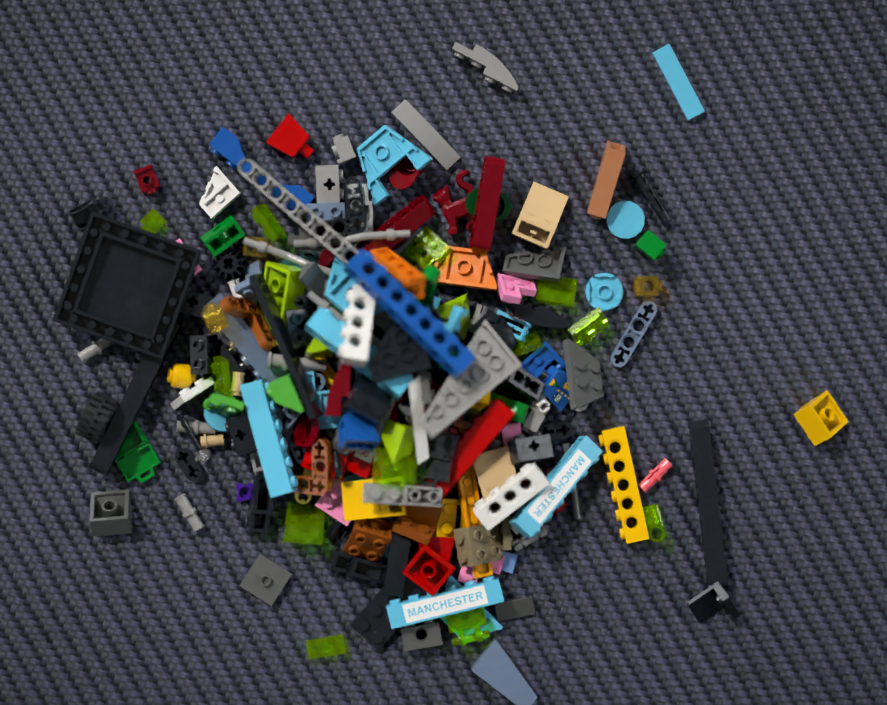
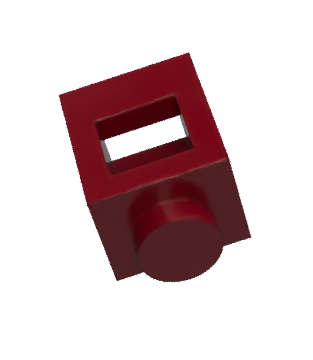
[133,164,161,195]

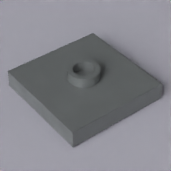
[239,553,292,606]

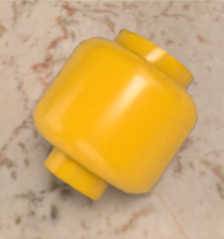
[167,363,196,389]

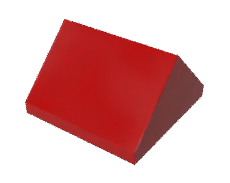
[402,544,455,596]

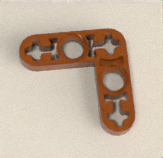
[220,295,276,352]
[290,438,332,495]

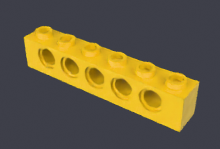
[598,426,649,544]

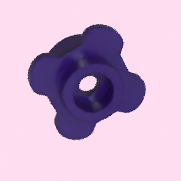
[236,483,253,502]

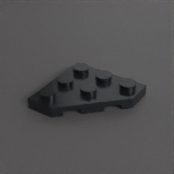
[369,312,431,384]

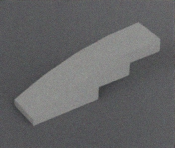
[391,99,460,170]

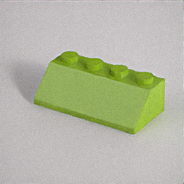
[259,261,305,346]

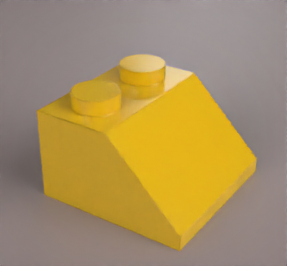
[793,390,849,446]

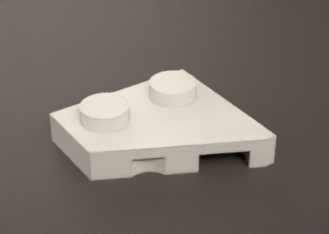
[199,166,241,219]
[170,377,215,410]

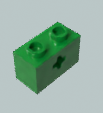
[200,215,246,257]
[633,230,667,261]

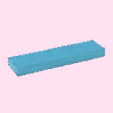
[652,44,705,121]

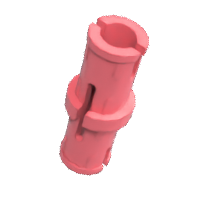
[638,458,673,493]

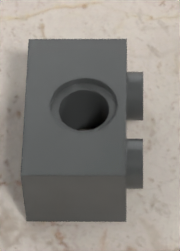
[401,619,443,652]

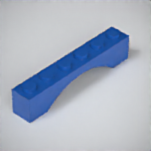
[209,127,315,211]

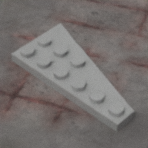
[420,320,522,438]

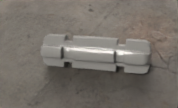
[512,526,548,551]

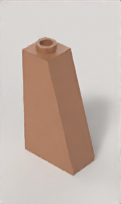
[587,140,626,219]

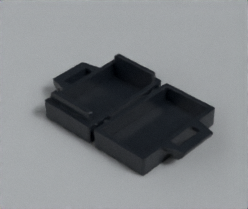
[412,425,461,487]

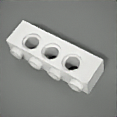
[338,284,375,367]
[473,462,550,531]

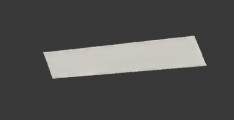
[408,376,429,465]

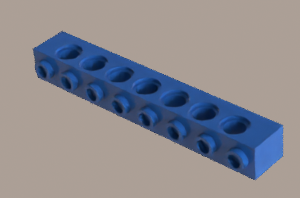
[343,249,476,379]

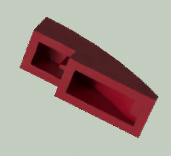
[325,364,351,417]

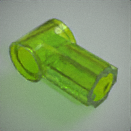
[642,503,666,542]

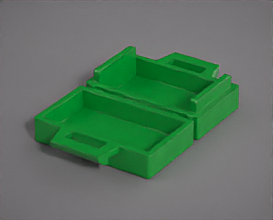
[116,422,161,483]

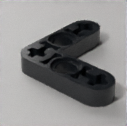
[317,177,368,236]

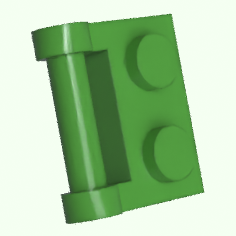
[203,393,245,417]

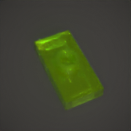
[511,331,543,357]
[306,634,347,660]

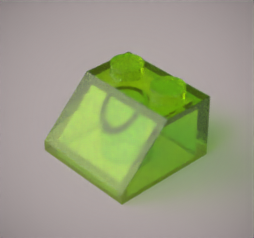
[373,443,417,485]
[284,502,326,545]

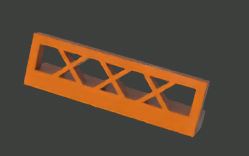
[370,247,426,299]

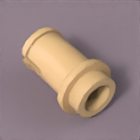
[229,372,245,396]
[200,434,225,449]

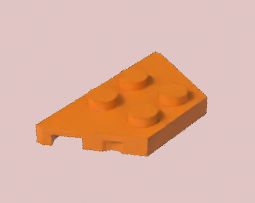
[434,246,498,291]

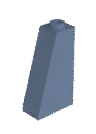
[471,638,538,705]

